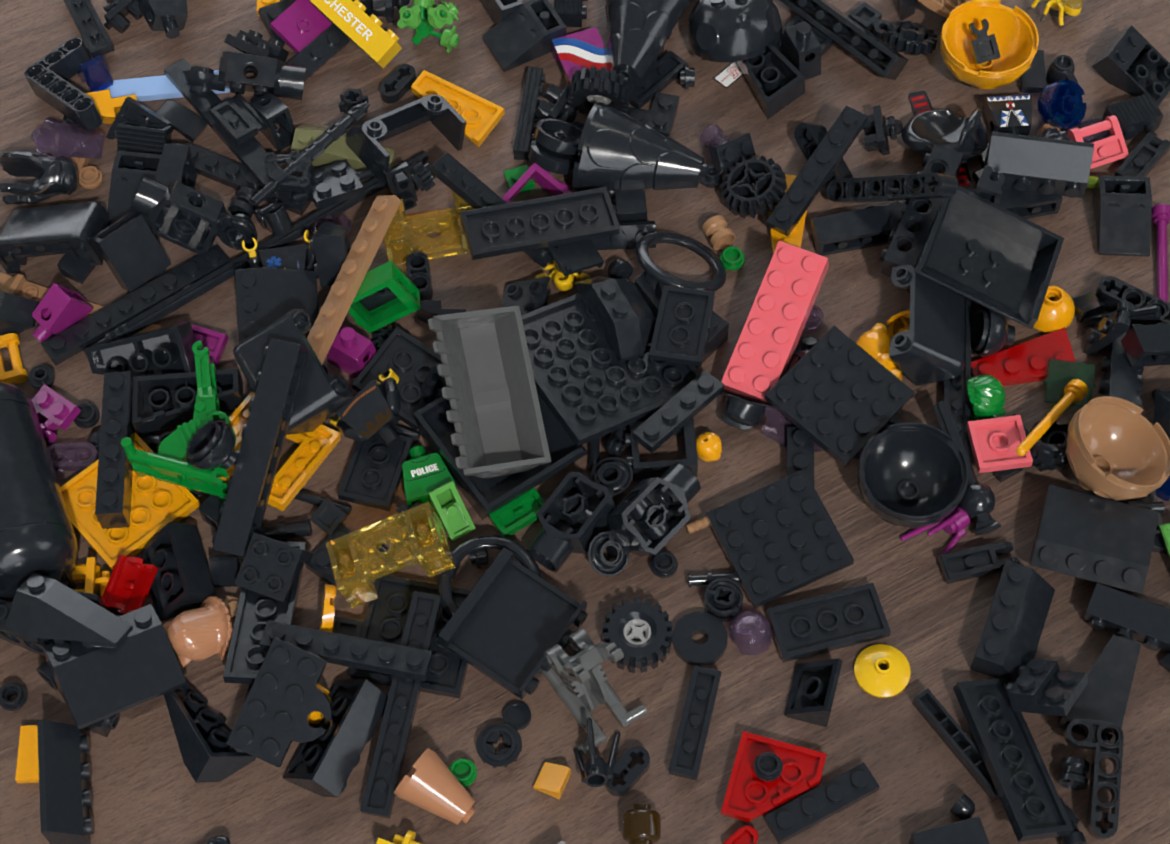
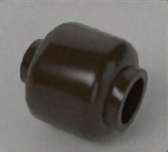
[622,803,661,844]

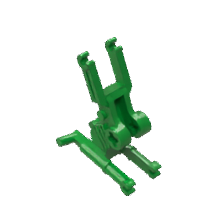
[121,340,237,502]

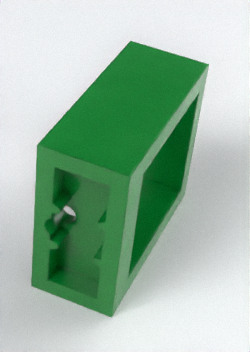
[348,260,421,333]

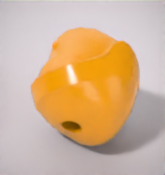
[696,432,722,462]

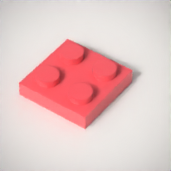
[966,415,1033,473]

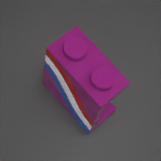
[552,27,612,86]

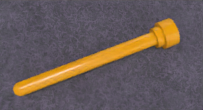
[1016,379,1088,456]

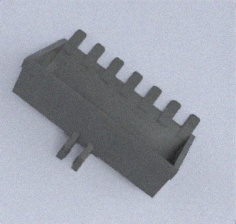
[428,306,551,479]

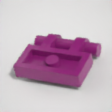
[31,384,81,443]

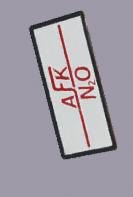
[713,62,743,89]

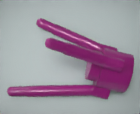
[900,507,970,559]

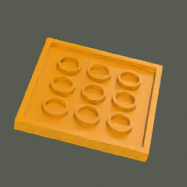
[60,432,200,571]

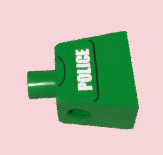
[402,446,457,508]

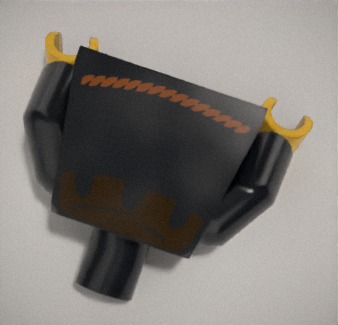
[330,368,401,447]

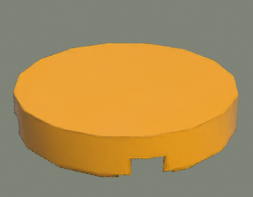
[319,584,336,632]

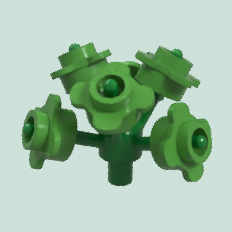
[397,0,460,53]

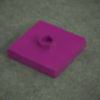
[269,0,332,54]

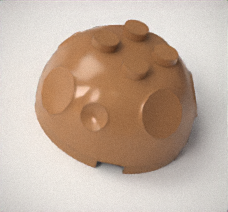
[1066,396,1170,501]

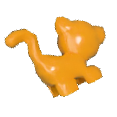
[856,323,903,381]

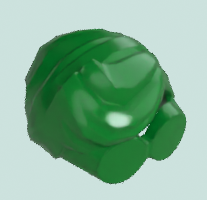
[967,375,1006,421]

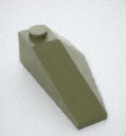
[291,124,395,170]

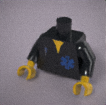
[242,230,317,271]

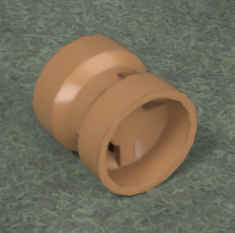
[702,215,736,250]

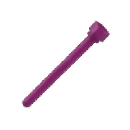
[1151,204,1170,302]

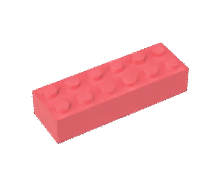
[721,241,829,406]

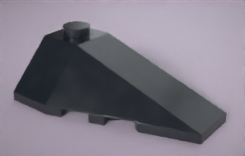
[85,321,196,377]
[4,572,133,648]

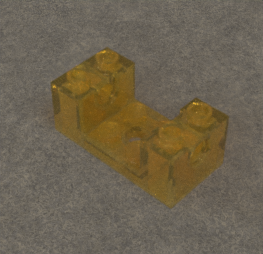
[384,191,474,265]
[326,502,455,608]

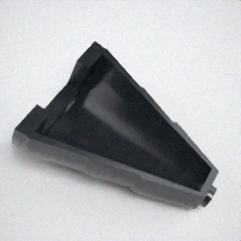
[605,0,691,81]
[572,102,708,191]

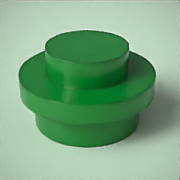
[720,246,745,271]
[449,759,477,787]

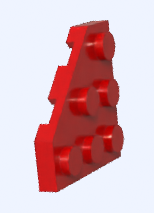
[721,731,827,822]

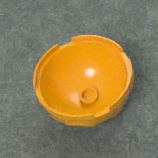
[941,0,1039,89]

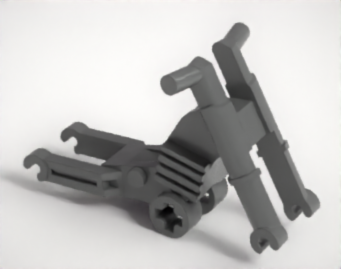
[542,628,648,756]

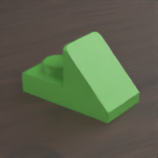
[428,481,476,541]

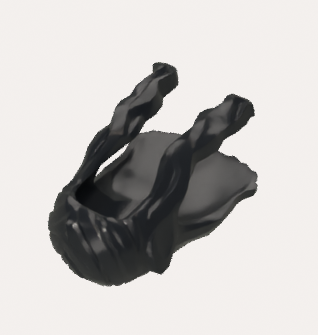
[0,151,79,205]

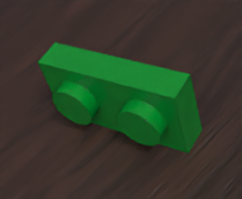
[489,488,545,538]

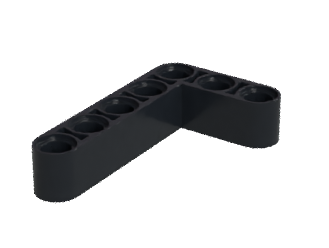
[24,38,103,130]

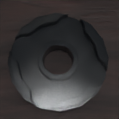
[672,612,728,666]

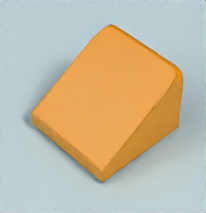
[533,762,571,800]

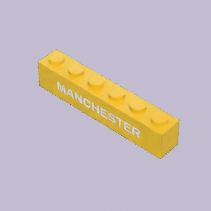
[309,0,402,69]

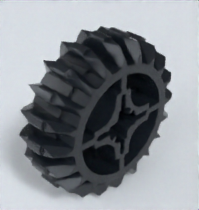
[720,155,787,219]

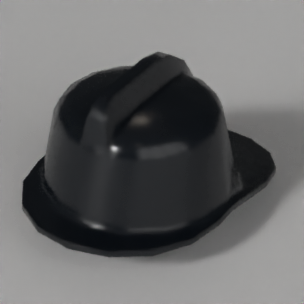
[720,393,779,430]

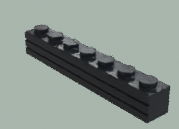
[513,67,546,161]
[912,688,999,802]

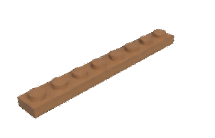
[307,195,401,365]

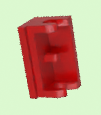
[101,555,158,616]

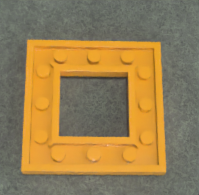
[218,392,341,511]

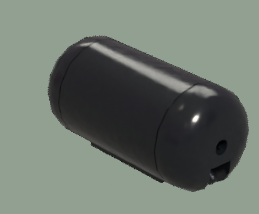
[0,381,78,602]

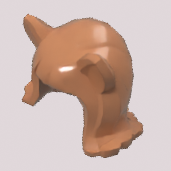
[163,596,233,668]

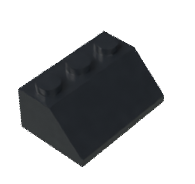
[140,522,216,621]

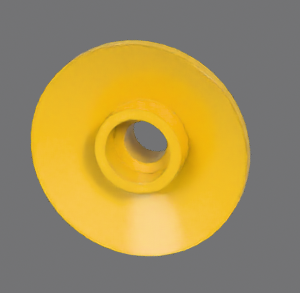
[854,644,911,698]

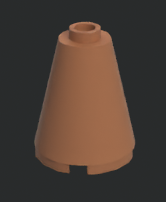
[394,748,476,825]

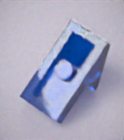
[78,54,113,92]

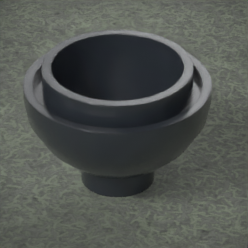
[971,306,1015,357]
[186,420,238,470]

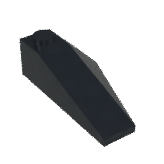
[164,680,256,783]

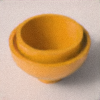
[1033,285,1075,333]

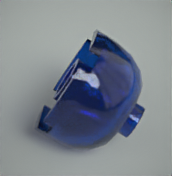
[1037,80,1087,129]

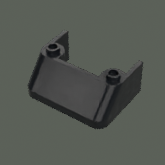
[345,94,466,184]

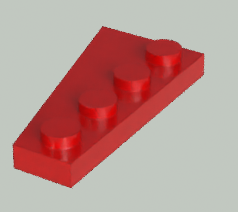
[971,327,1079,386]

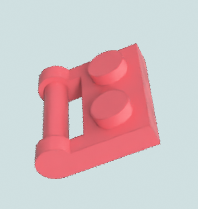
[1068,115,1129,169]

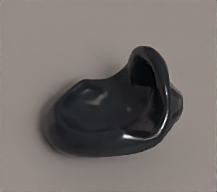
[901,107,988,163]

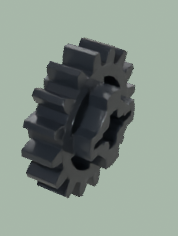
[885,21,938,55]

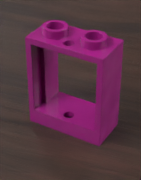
[502,163,572,204]

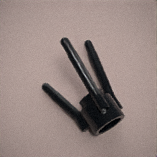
[574,718,621,787]

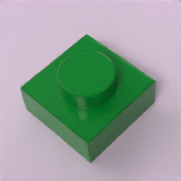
[503,164,535,194]

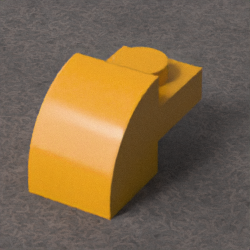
[85,89,137,124]

